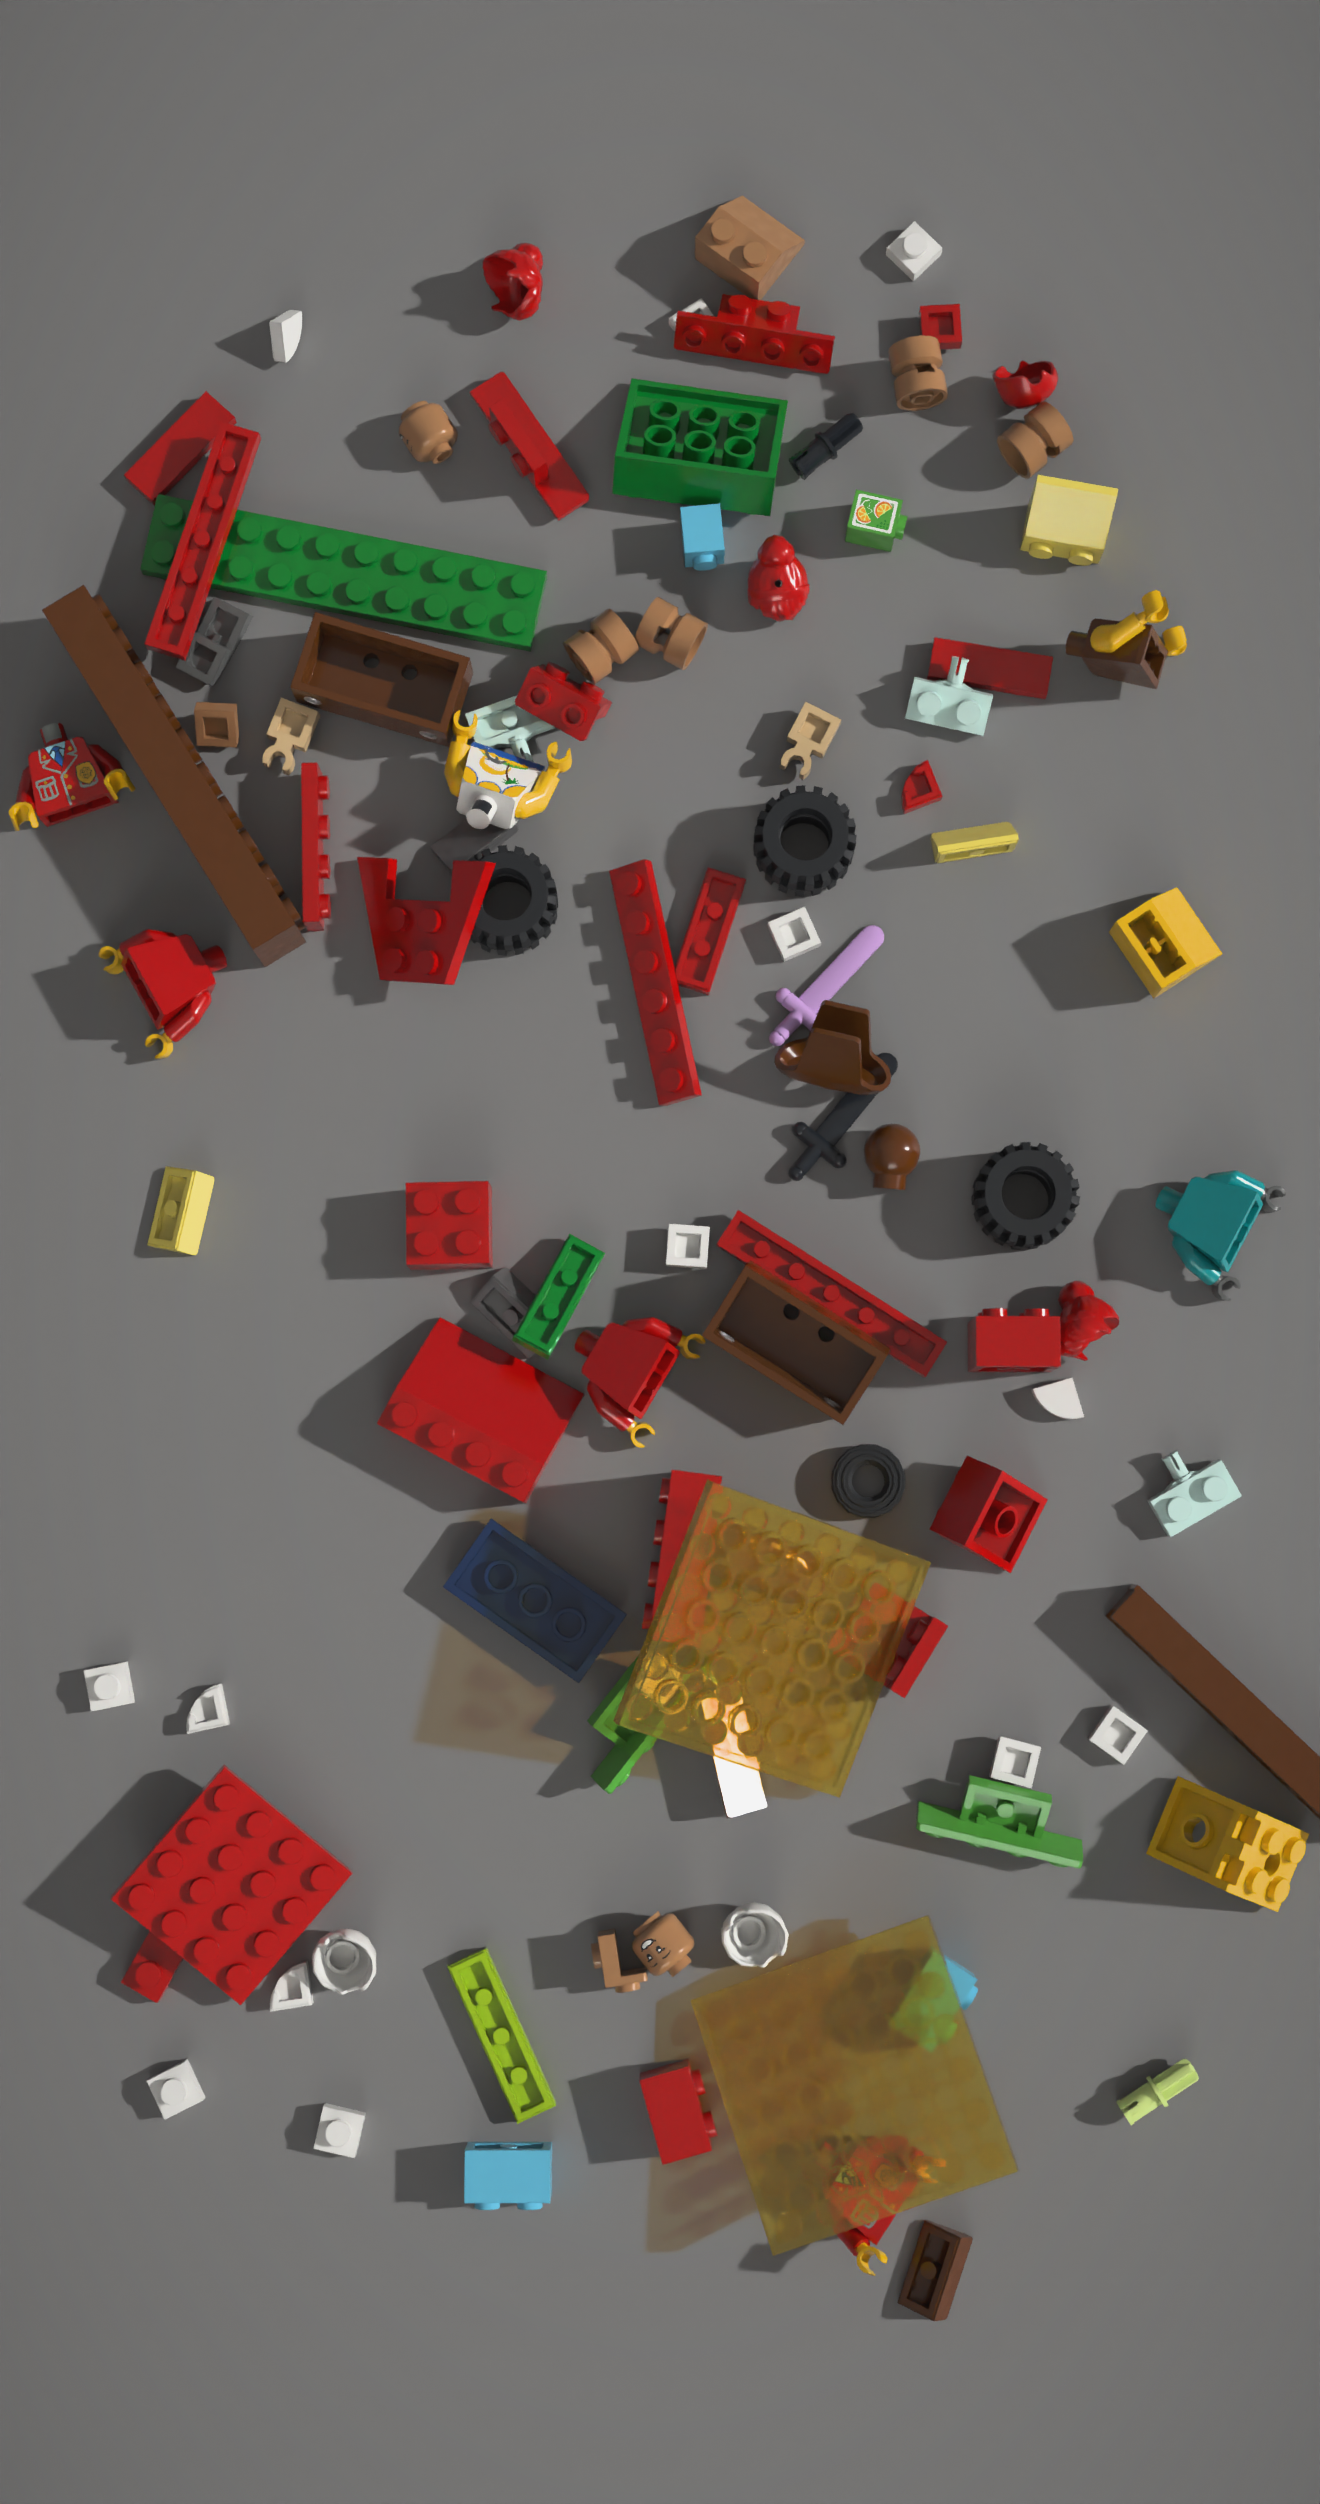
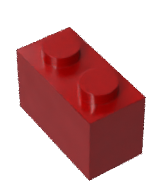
[639,2059,718,2165]

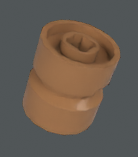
[888,335,948,411]
[997,401,1074,479]
[634,597,708,670]
[563,608,639,685]

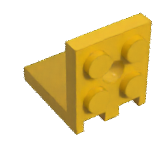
[1146,1776,1309,1912]

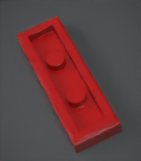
[124,391,237,506]
[927,637,1053,699]
[675,867,746,995]

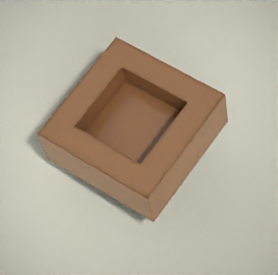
[194,702,239,748]

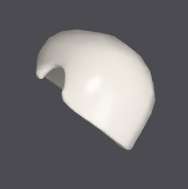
[721,1902,789,1968]
[312,1929,376,1995]

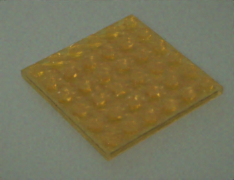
[613,1479,931,1798]
[690,1915,1020,2256]

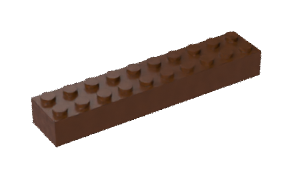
[42,585,306,967]

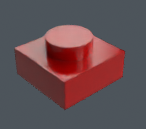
[919,304,962,350]

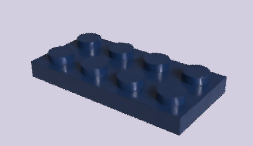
[443,1519,627,1683]

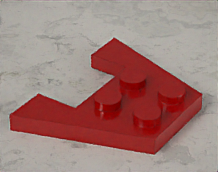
[357,857,496,985]

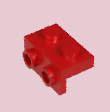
[515,662,612,741]

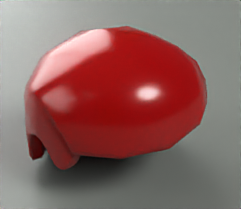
[992,360,1059,409]

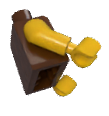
[1066,590,1187,689]

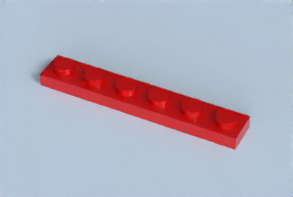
[144,421,261,661]
[609,859,702,1106]
[716,1210,947,1378]

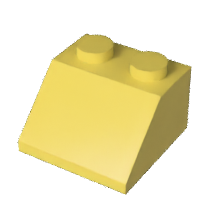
[1020,475,1118,566]

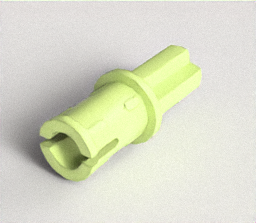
[1116,2059,1199,2126]

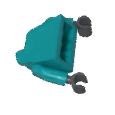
[1155,1170,1286,1301]

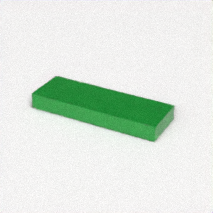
[512,1234,605,1360]

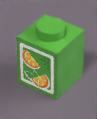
[845,489,908,552]

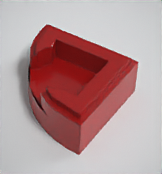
[901,760,943,814]

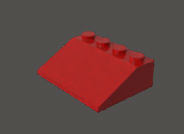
[377,1317,585,1503]

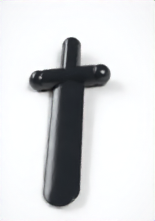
[788,1053,898,1181]

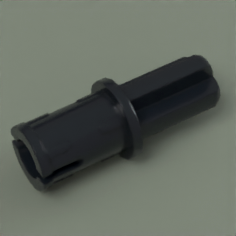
[789,413,863,480]

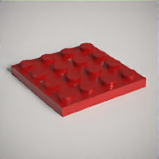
[111,1765,352,2005]

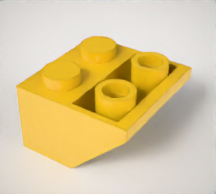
[1109,887,1222,999]

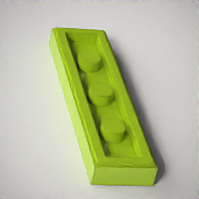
[447,1947,556,2124]

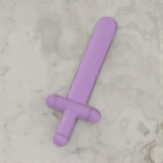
[769,925,884,1046]

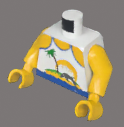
[444,710,572,829]

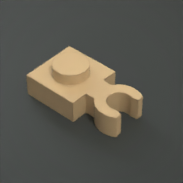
[262,698,320,776]
[780,702,841,780]

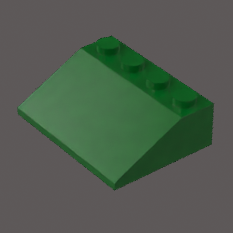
[612,378,788,516]

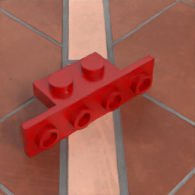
[674,294,835,374]
[470,372,589,521]

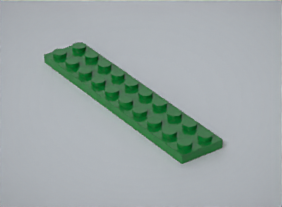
[140,494,547,652]

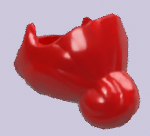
[482,243,543,321]
[747,535,810,622]
[1058,1281,1120,1361]

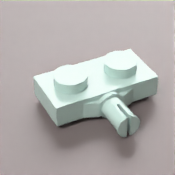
[905,656,993,736]
[465,695,555,762]
[1147,1451,1242,1537]

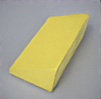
[931,822,1019,863]
[147,1166,214,1255]

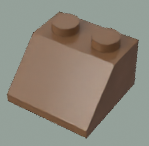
[695,196,805,300]

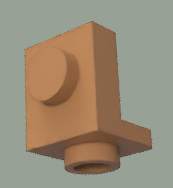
[591,1928,648,1993]

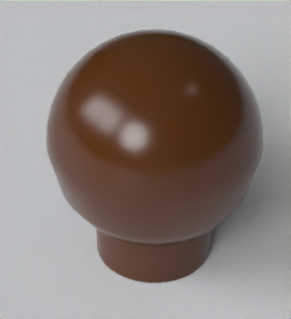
[864,1124,920,1190]

